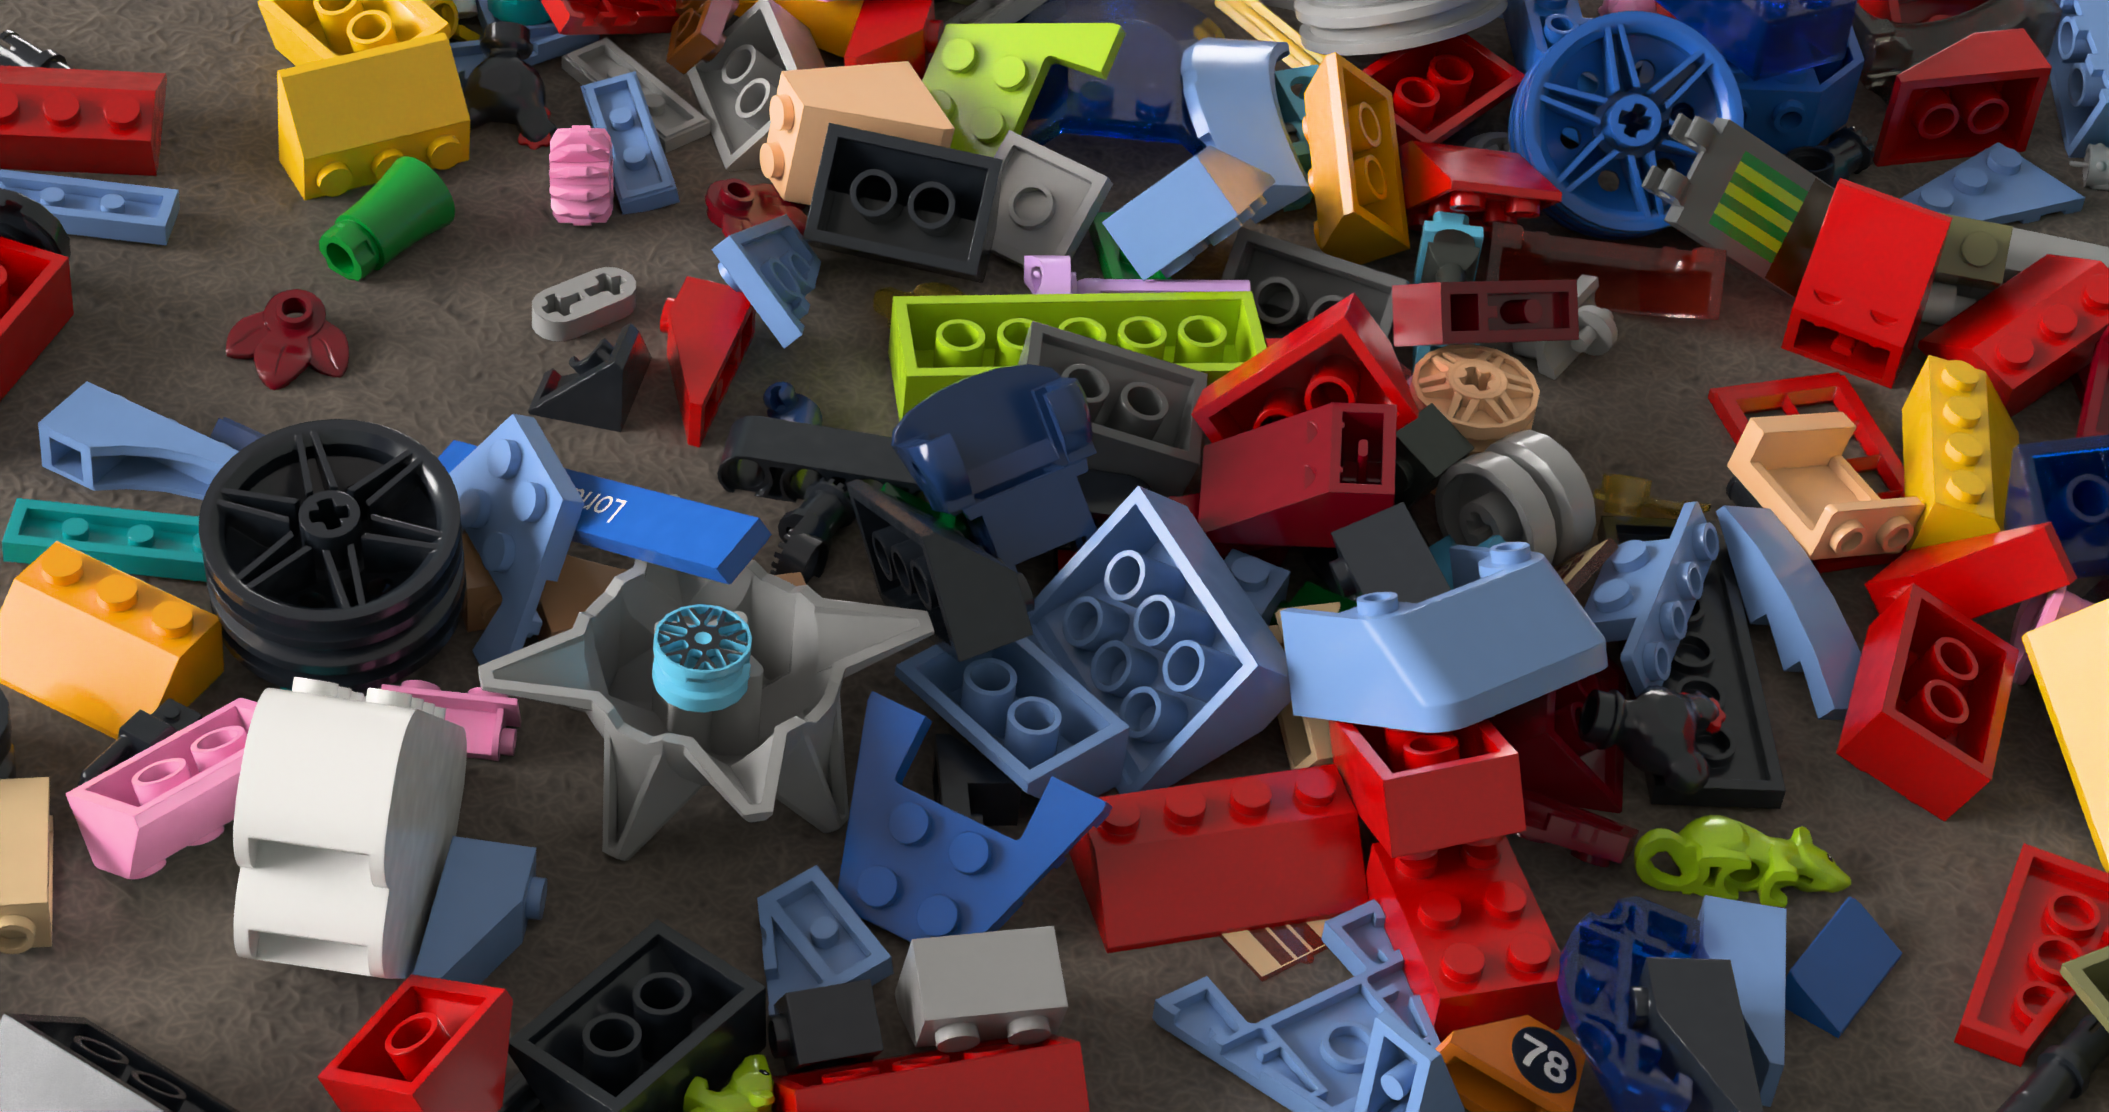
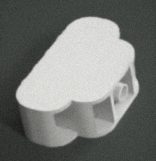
[233,677,467,979]

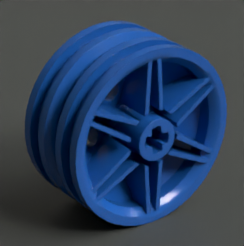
[1508,11,1744,240]

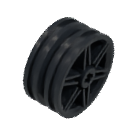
[199,419,467,692]

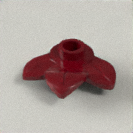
[705,178,810,245]
[226,289,349,391]

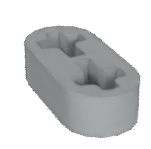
[532,267,636,341]

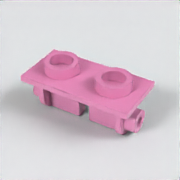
[381,680,521,761]

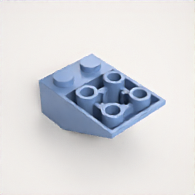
[1102,145,1276,281]

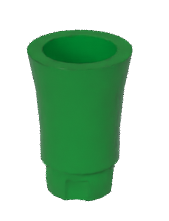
[319,156,455,281]

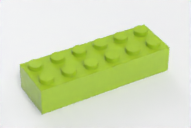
[888,291,1267,422]

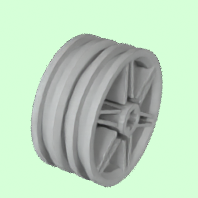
[1294,0,1508,56]

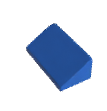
[1785,896,1902,1038]

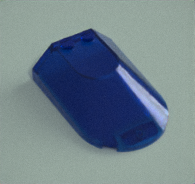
[1016,0,1226,156]

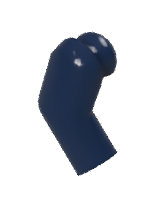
[763,382,823,426]

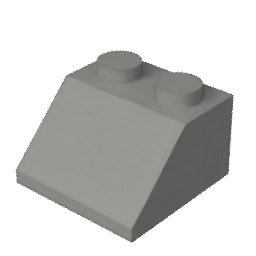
[894,926,1068,1052]

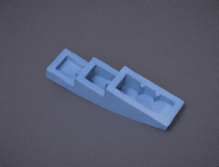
[1716,505,1861,720]

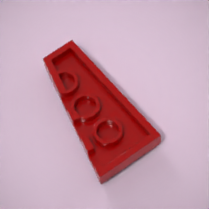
[1954,843,2109,1067]

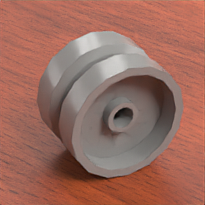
[1435,429,1596,566]

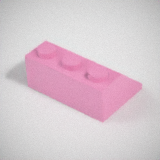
[66,697,257,879]

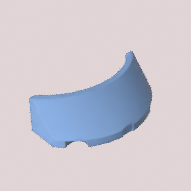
[1181,37,1311,224]

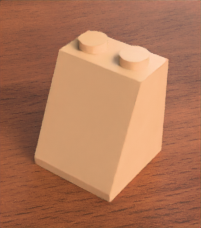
[760,61,955,205]

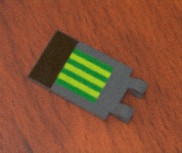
[1641,113,1835,301]

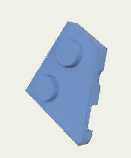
[757,865,894,1015]

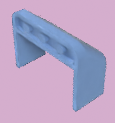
[1280,542,1608,733]

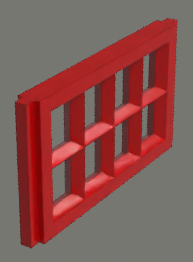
[1708,372,1906,573]

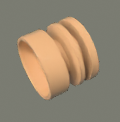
[1410,344,1540,495]

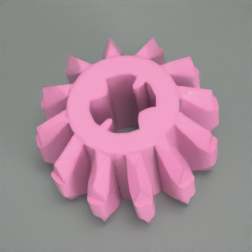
[549,125,614,226]

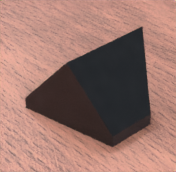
[528,323,652,432]

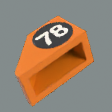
[1435,1015,1588,1112]

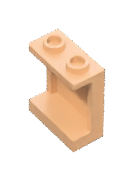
[1727,412,1925,560]

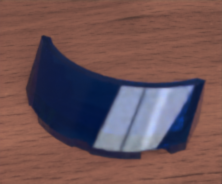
[1557,896,1701,1112]

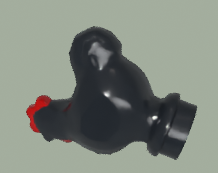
[462,21,557,150]
[1579,685,1726,795]

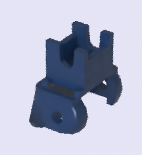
[891,364,1097,573]

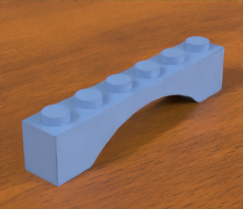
[38,381,390,592]

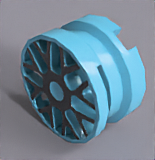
[652,604,752,713]

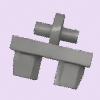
[1512,275,1618,380]

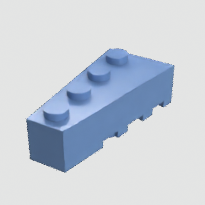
[2033,0,2109,158]

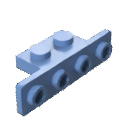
[1584,501,1719,698]

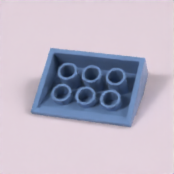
[1027,486,1291,794]

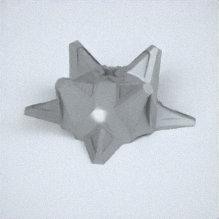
[478,494,934,861]

